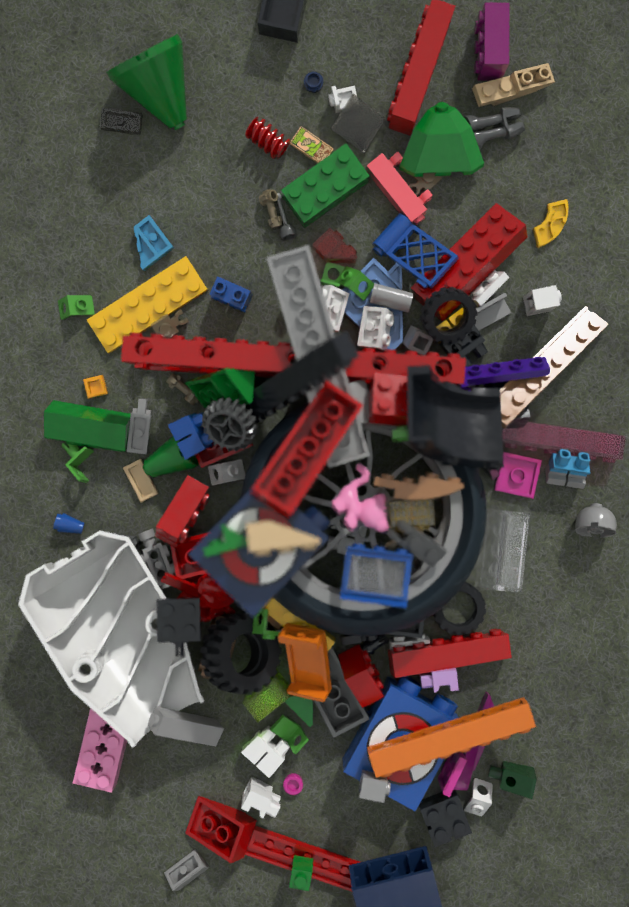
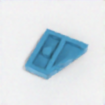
[134,215,174,271]

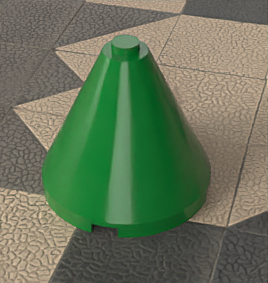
[106,34,187,130]

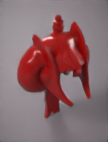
[160,573,235,622]

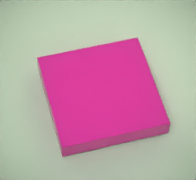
[494,452,542,499]
[437,751,467,797]

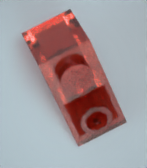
[313,228,357,263]

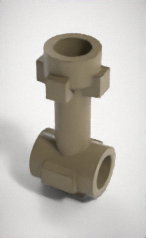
[259,189,283,229]
[166,373,199,406]

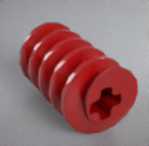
[245,117,291,159]

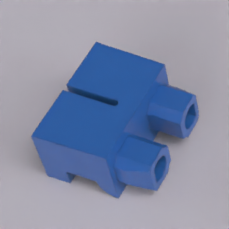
[209,276,253,313]
[168,412,214,460]

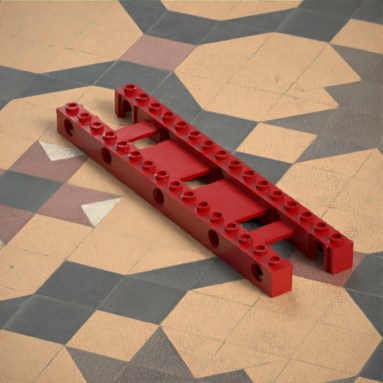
[121,332,466,386]

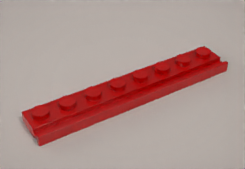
[245,825,360,892]

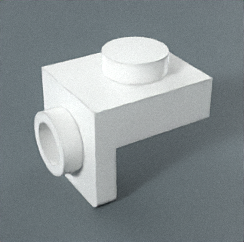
[328,86,359,113]

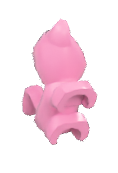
[331,463,389,532]

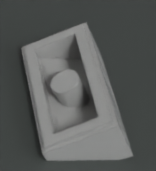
[349,380,369,426]
[164,849,209,891]

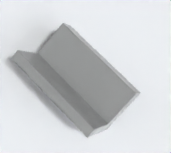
[475,293,511,331]

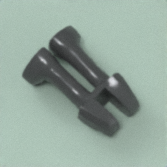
[464,107,525,151]

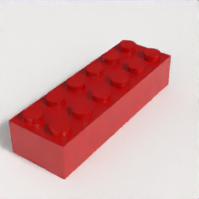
[387,0,455,136]
[411,203,528,322]
[250,380,364,520]

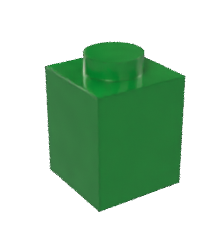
[289,855,313,891]

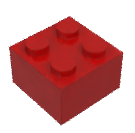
[368,373,408,426]
[338,645,384,708]

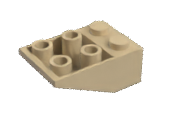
[246,521,321,556]

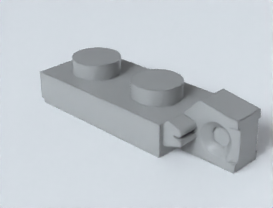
[127,398,152,454]

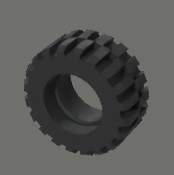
[200,614,281,695]

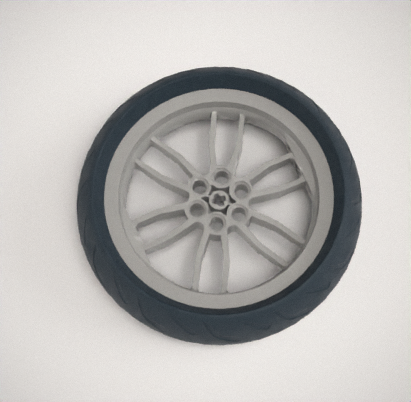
[241,389,487,636]

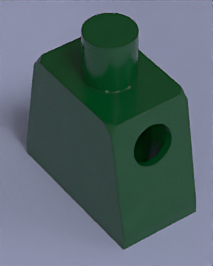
[488,761,537,799]

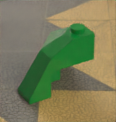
[399,102,484,177]

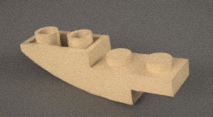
[472,63,555,107]

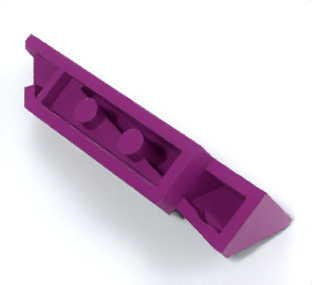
[453,691,494,791]

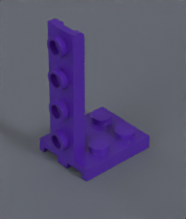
[460,357,550,391]

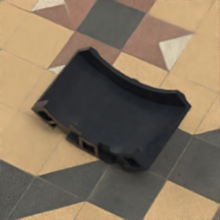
[407,365,504,471]

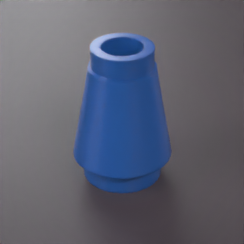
[53,513,85,534]

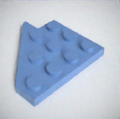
[342,258,403,352]

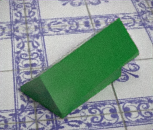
[185,368,255,409]
[44,400,131,452]

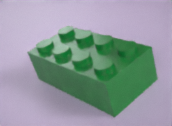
[281,143,370,228]

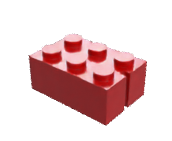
[155,475,210,548]

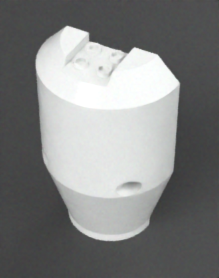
[18,531,204,748]

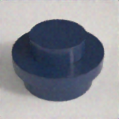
[304,71,323,93]

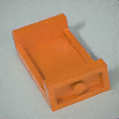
[278,623,332,702]

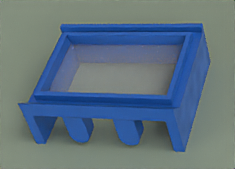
[340,543,413,609]

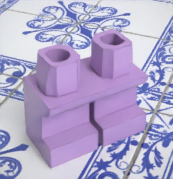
[419,668,459,693]

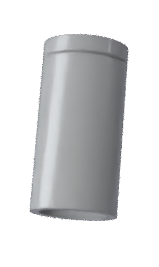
[369,283,413,313]

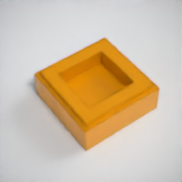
[83,375,108,399]

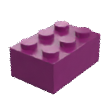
[474,2,510,81]

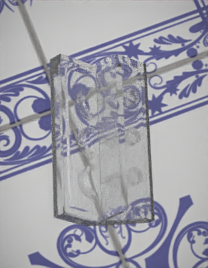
[475,508,530,592]

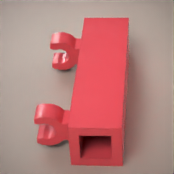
[366,152,433,225]

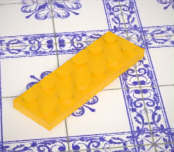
[87,256,208,354]

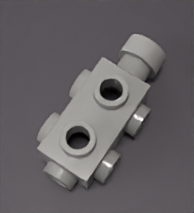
[138,528,176,589]

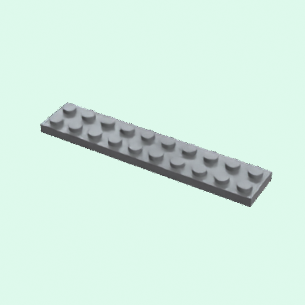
[267,245,370,468]

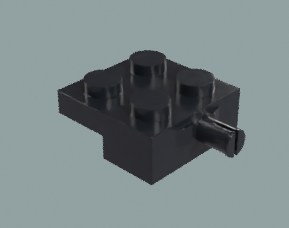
[157,597,201,657]

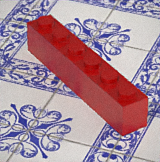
[388,629,512,678]

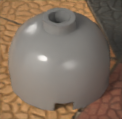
[575,503,617,538]

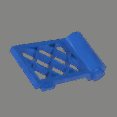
[372,213,459,289]

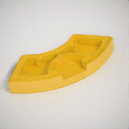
[532,199,568,248]

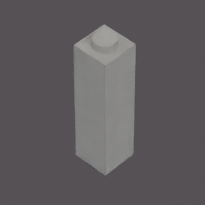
[148,706,224,747]

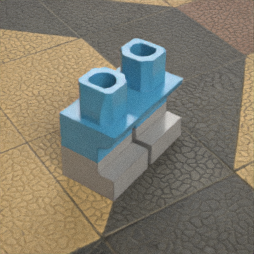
[545,449,590,489]

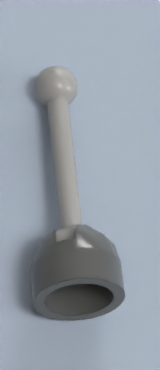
[277,193,297,241]

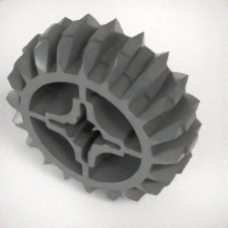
[201,397,258,452]

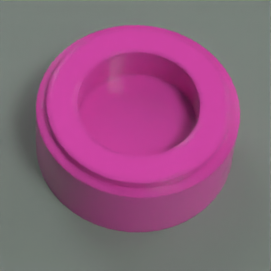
[283,774,303,795]

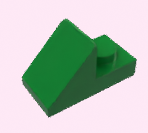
[203,524,248,557]

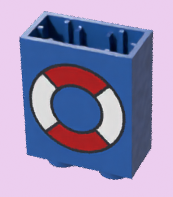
[342,676,459,811]

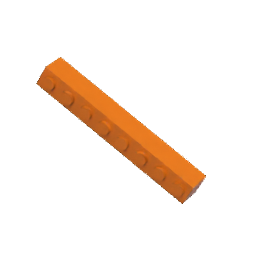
[367,697,536,778]

